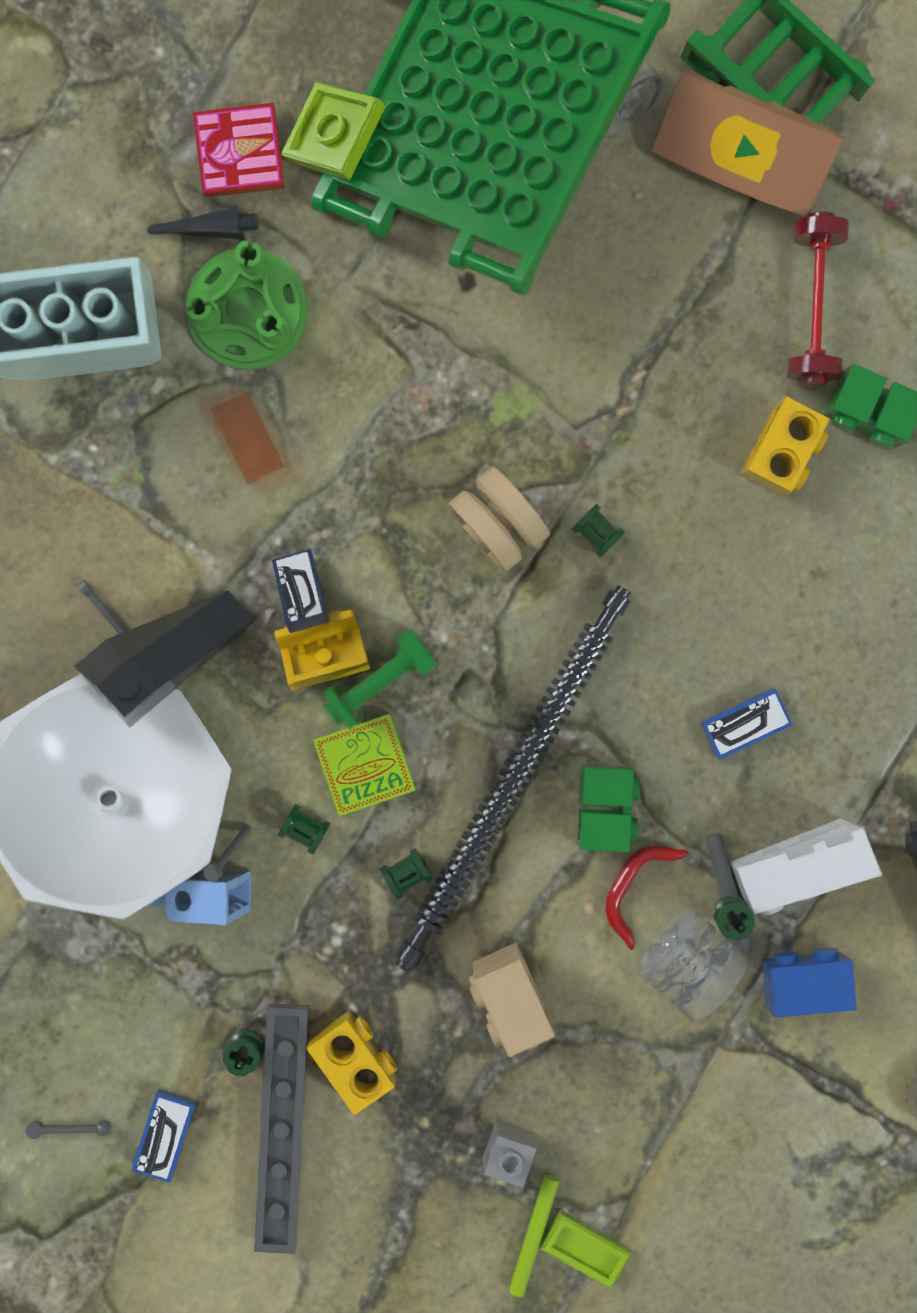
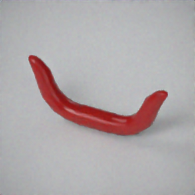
[605,845,688,950]

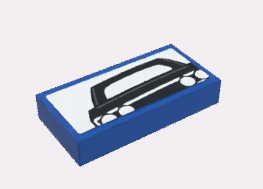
[700,688,793,760]
[131,1089,197,1183]

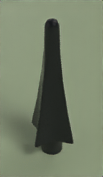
[147,205,259,241]

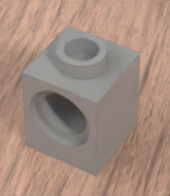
[483,1120,537,1188]

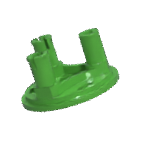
[185,241,308,370]

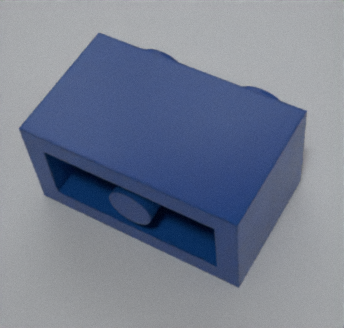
[762,948,857,1018]

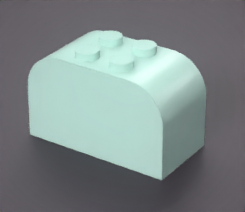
[0,257,162,380]

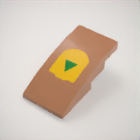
[652,70,845,217]

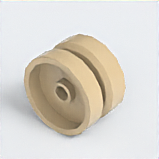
[448,466,550,573]

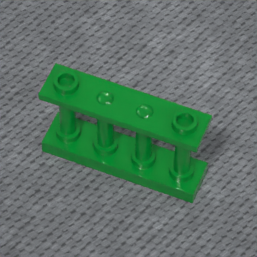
[680,0,875,124]
[323,629,438,729]

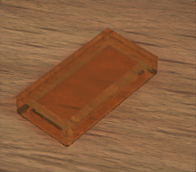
[211,392,285,484]

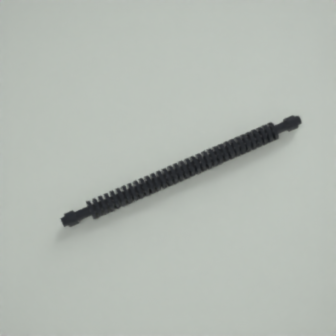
[396,585,631,972]

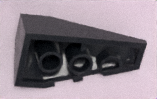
[74,590,255,728]

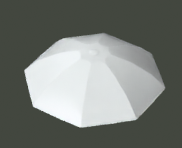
[0,674,232,919]

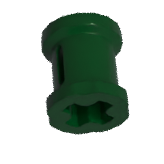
[571,503,625,558]
[277,803,331,855]
[380,847,433,899]
[713,896,755,941]
[223,1029,265,1077]

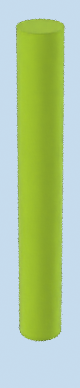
[508,1174,560,1297]

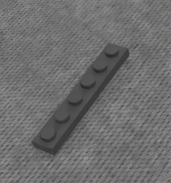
[254,1003,310,1254]

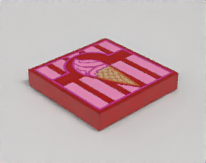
[193,103,285,198]

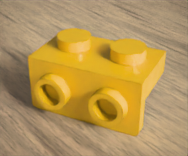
[274,610,370,691]

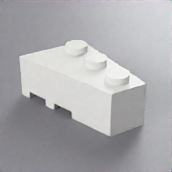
[729,818,882,916]

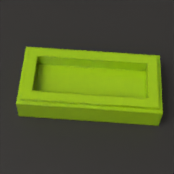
[540,1209,631,1289]

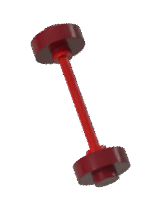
[787,211,849,387]

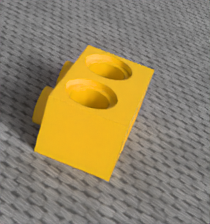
[740,396,830,497]
[307,1010,397,1116]

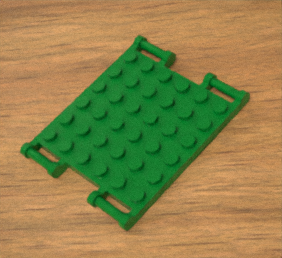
[311,0,671,296]

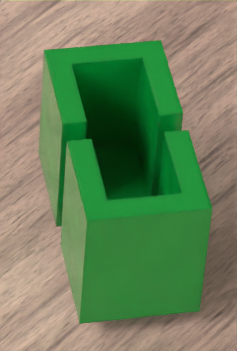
[823,363,917,449]
[577,764,640,852]

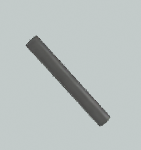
[705,833,753,955]

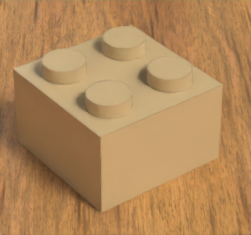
[469,942,555,1057]

